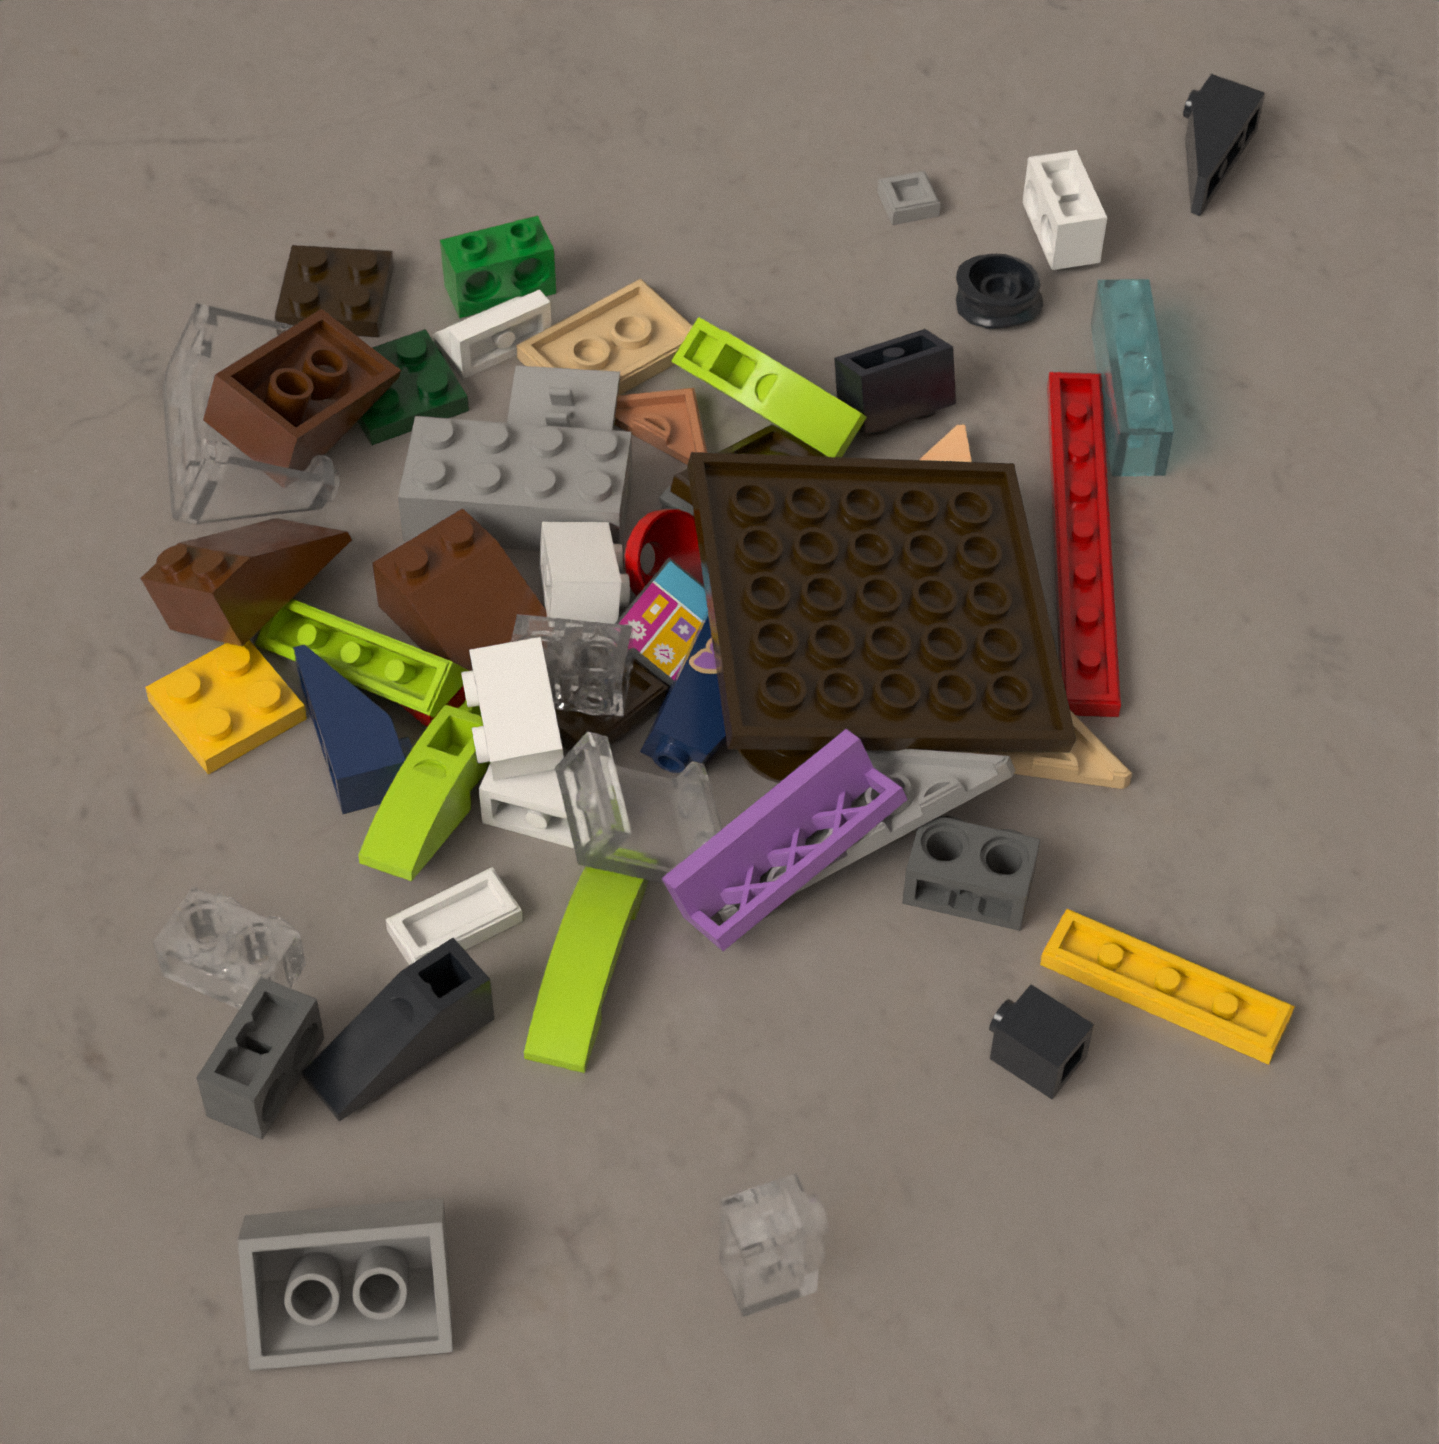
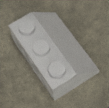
[238,1198,453,1371]

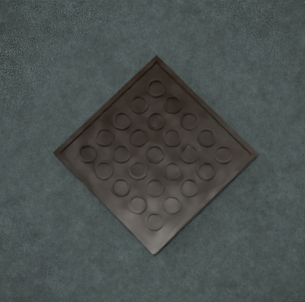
[687,452,1076,753]

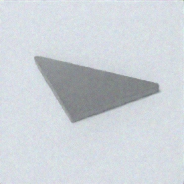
[718,749,1015,922]

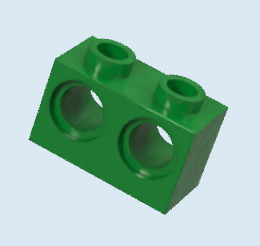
[440,215,557,319]

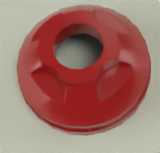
[623,509,704,597]

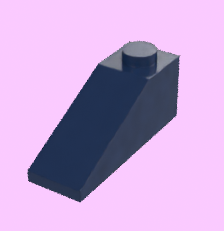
[293,644,412,815]

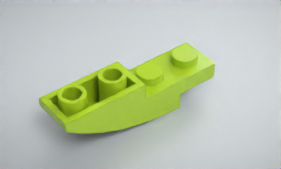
[671,317,867,457]
[358,700,490,881]

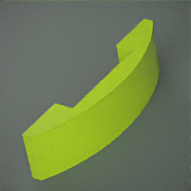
[524,853,652,1073]

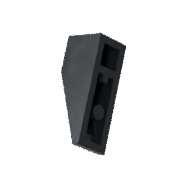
[1183,74,1265,216]

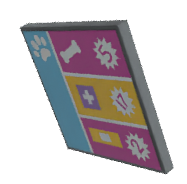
[606,557,707,687]

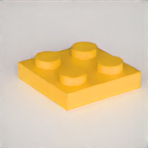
[145,640,307,774]

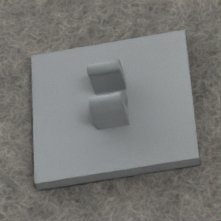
[507,366,621,430]

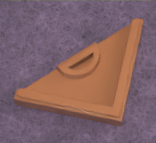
[614,388,707,465]

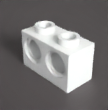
[1023,150,1107,270]

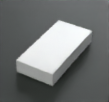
[385,867,523,965]

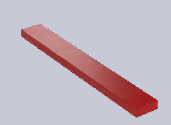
[1047,372,1121,717]

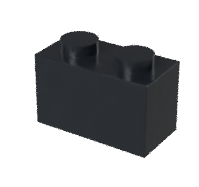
[834,329,956,434]

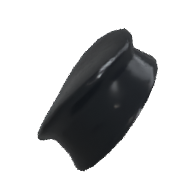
[956,253,1044,328]

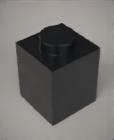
[989,984,1094,1099]

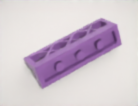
[661,729,908,951]

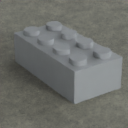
[398,416,632,551]

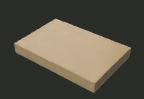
[516,278,692,395]

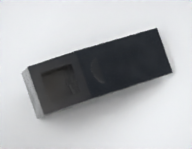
[302,938,494,1122]

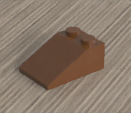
[203,309,401,484]
[372,508,567,671]
[140,518,352,646]

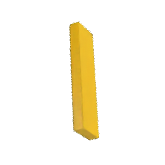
[1040,908,1295,1065]

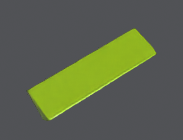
[254,599,469,718]

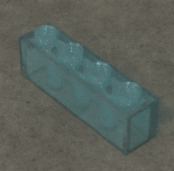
[1090,279,1174,476]

